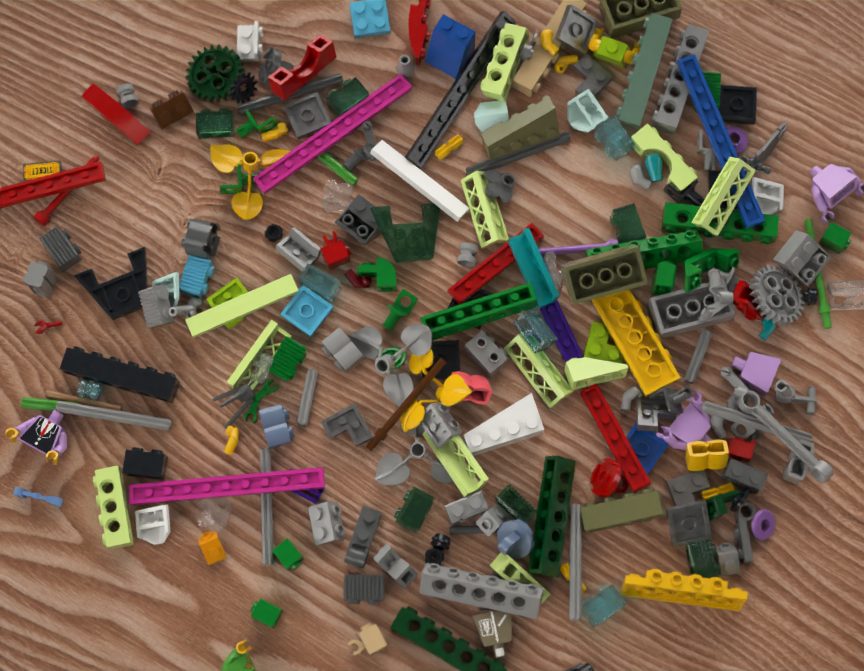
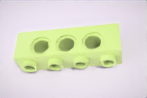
[480,23,530,102]
[93,466,134,550]

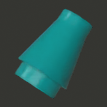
[644,154,663,182]

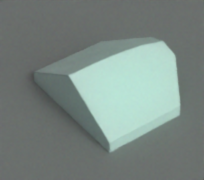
[567,88,609,133]
[474,100,509,132]
[152,272,179,307]

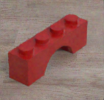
[268,34,337,101]

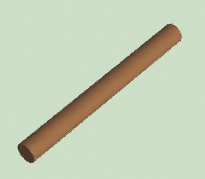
[45,390,122,411]

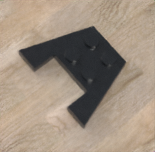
[74,247,148,320]

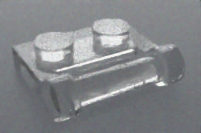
[544,252,565,293]

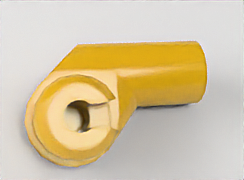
[540,29,560,56]
[554,54,578,74]
[262,122,288,142]
[224,425,239,455]

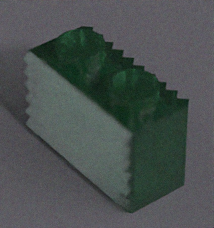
[326,77,369,117]
[195,108,235,139]
[609,203,646,244]
[495,484,537,524]
[685,539,721,579]

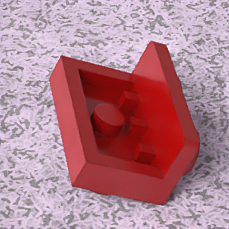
[733,280,764,321]

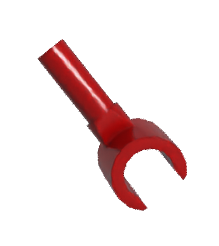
[34,320,62,334]

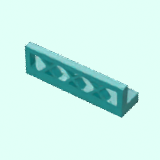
[507,228,559,309]

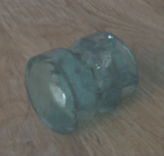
[77,378,103,401]

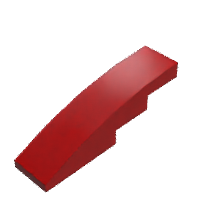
[80,83,150,146]

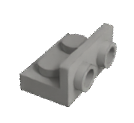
[420,402,463,449]

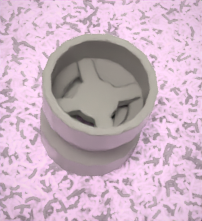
[116,83,139,109]
[457,242,479,267]

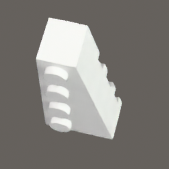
[463,393,544,456]

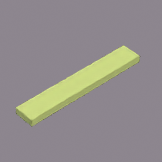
[185,274,299,338]

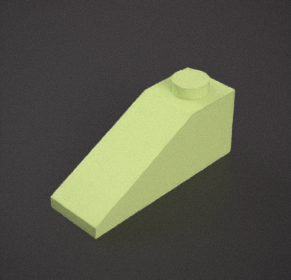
[564,357,629,391]
[489,553,550,605]

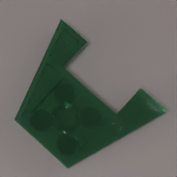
[370,203,440,263]

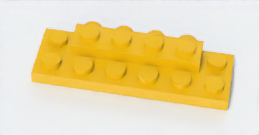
[591,289,680,397]
[620,569,748,612]

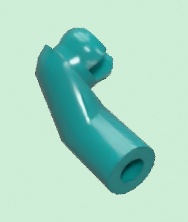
[758,314,776,341]

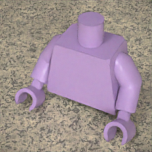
[810,164,864,223]
[656,390,712,450]

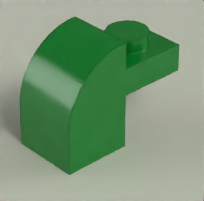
[358,257,397,292]

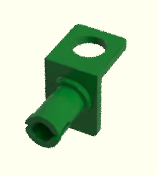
[236,110,280,139]
[219,164,259,194]
[382,289,418,331]

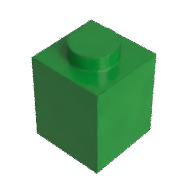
[819,222,852,254]
[272,538,304,571]
[250,598,283,629]

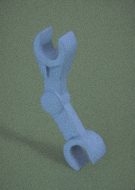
[13,487,64,507]

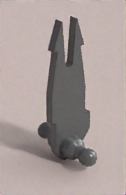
[741,122,788,174]

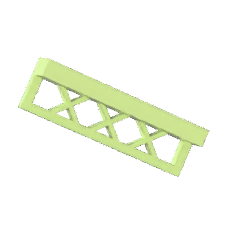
[692,157,756,236]
[461,171,509,249]
[227,320,292,391]
[504,331,574,408]
[422,431,489,497]

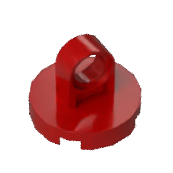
[590,458,629,498]

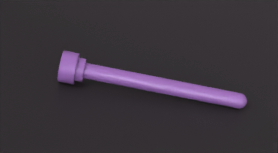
[539,239,618,256]

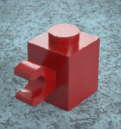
[321,231,352,270]

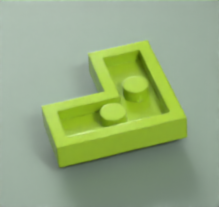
[206,277,248,330]
[584,321,623,364]

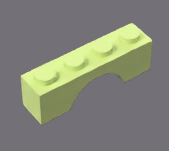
[629,124,698,194]

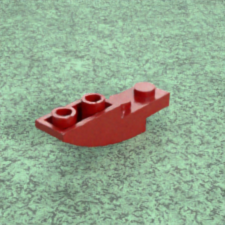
[408,0,432,65]

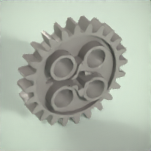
[749,265,805,326]

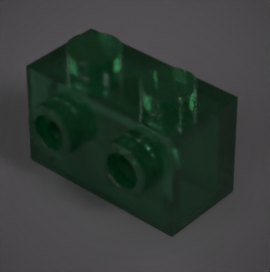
[394,487,435,535]

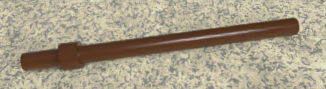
[366,358,447,451]

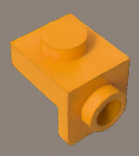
[198,531,227,565]

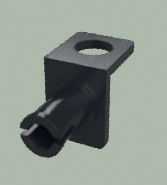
[663,180,705,206]

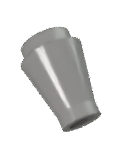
[396,55,414,77]

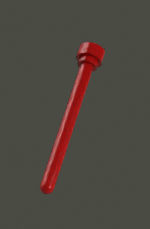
[33,155,100,227]

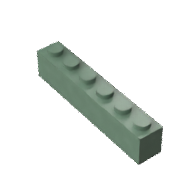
[616,13,673,128]

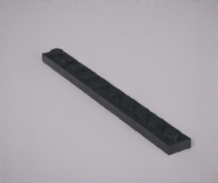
[405,11,517,169]

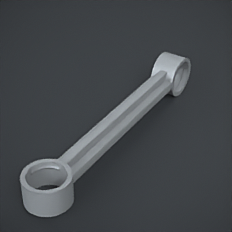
[738,391,834,483]

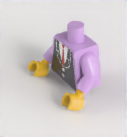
[5,410,67,465]

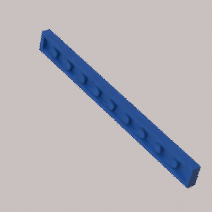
[677,54,765,229]

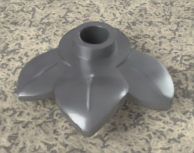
[519,31,538,65]
[484,169,515,203]

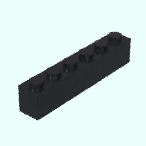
[59,346,180,404]

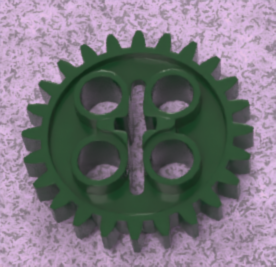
[185,44,245,103]

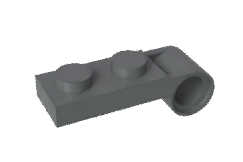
[733,502,756,564]
[344,506,382,568]

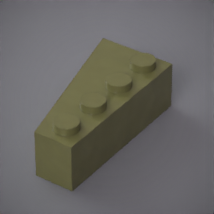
[480,95,560,160]
[580,488,667,533]

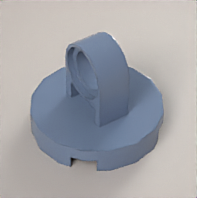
[497,519,535,559]

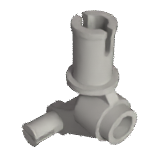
[698,269,734,323]
[721,367,751,420]
[775,380,817,415]

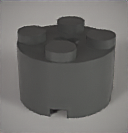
[181,218,221,260]

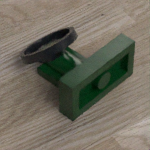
[706,488,750,522]

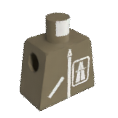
[473,611,512,658]

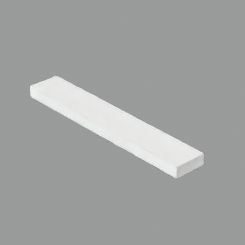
[370,140,469,222]

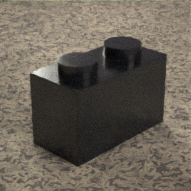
[122,447,168,480]

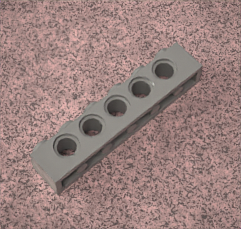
[652,24,709,134]
[419,563,544,619]

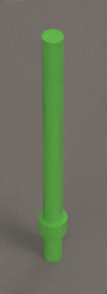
[804,219,832,329]

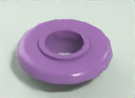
[726,126,748,153]
[751,509,775,540]

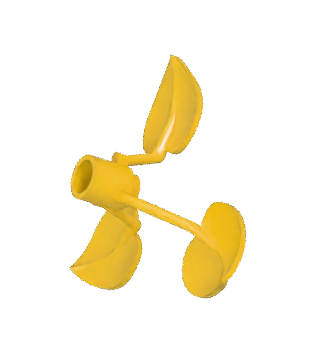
[210,144,290,220]
[400,349,472,433]

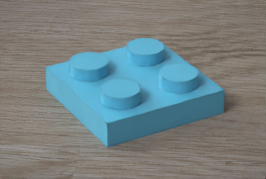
[349,0,390,38]
[280,285,334,338]

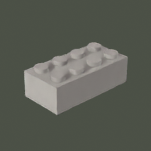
[647,278,735,339]

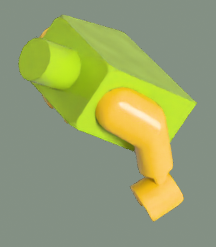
[589,28,641,69]

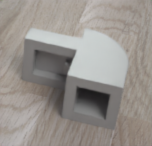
[373,544,418,589]

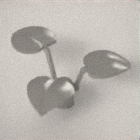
[349,324,432,407]
[375,408,453,485]

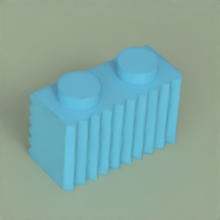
[179,254,215,299]

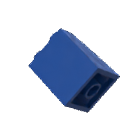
[425,14,475,79]

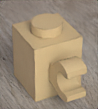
[348,623,388,656]

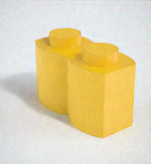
[685,439,729,471]

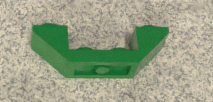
[683,248,740,293]

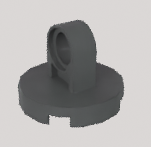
[259,47,293,85]

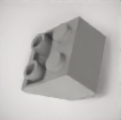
[773,230,832,287]

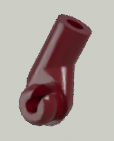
[344,269,372,288]

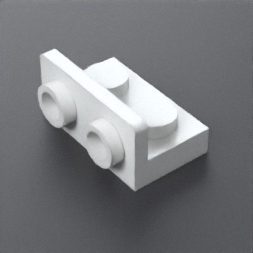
[237,21,263,62]

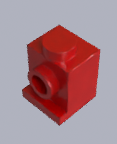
[726,437,756,463]

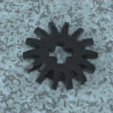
[229,72,258,104]

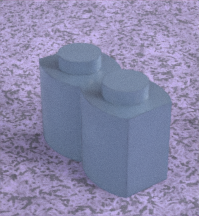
[259,404,295,449]

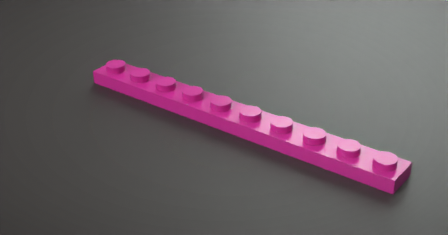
[253,74,412,194]
[129,467,325,505]

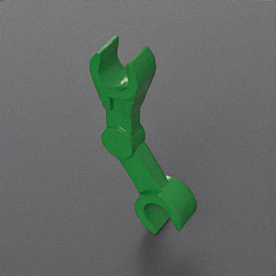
[244,379,279,424]

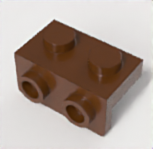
[150,90,194,129]

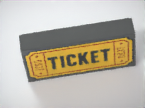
[23,161,62,181]

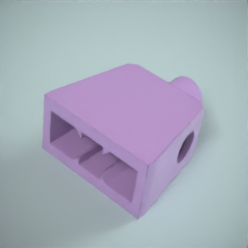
[731,352,781,397]

